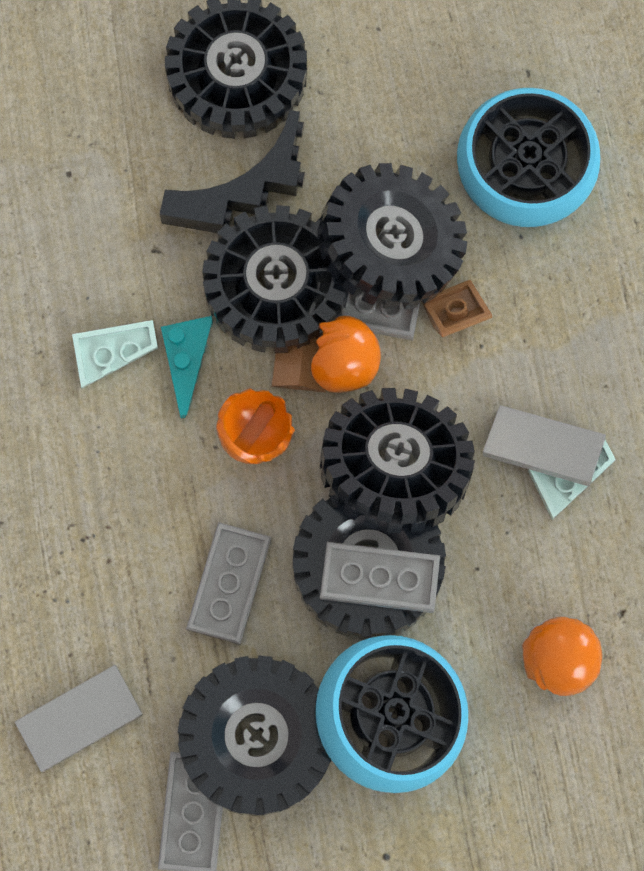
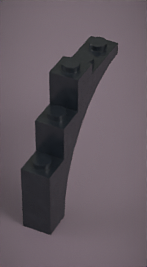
[160,110,305,233]

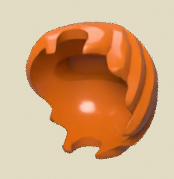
[311,316,381,393]
[216,388,295,464]
[522,617,602,696]

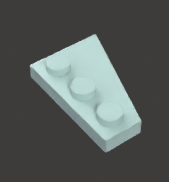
[72,320,158,389]
[528,440,616,520]

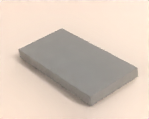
[309,268,420,341]
[483,405,606,487]
[186,522,272,645]
[320,542,440,613]
[15,665,143,773]
[158,752,223,871]

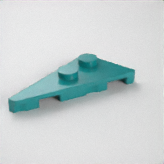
[161,316,213,419]

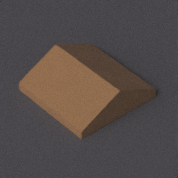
[422,280,492,338]
[272,337,326,393]

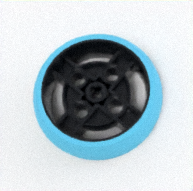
[457,88,600,227]
[316,635,468,793]

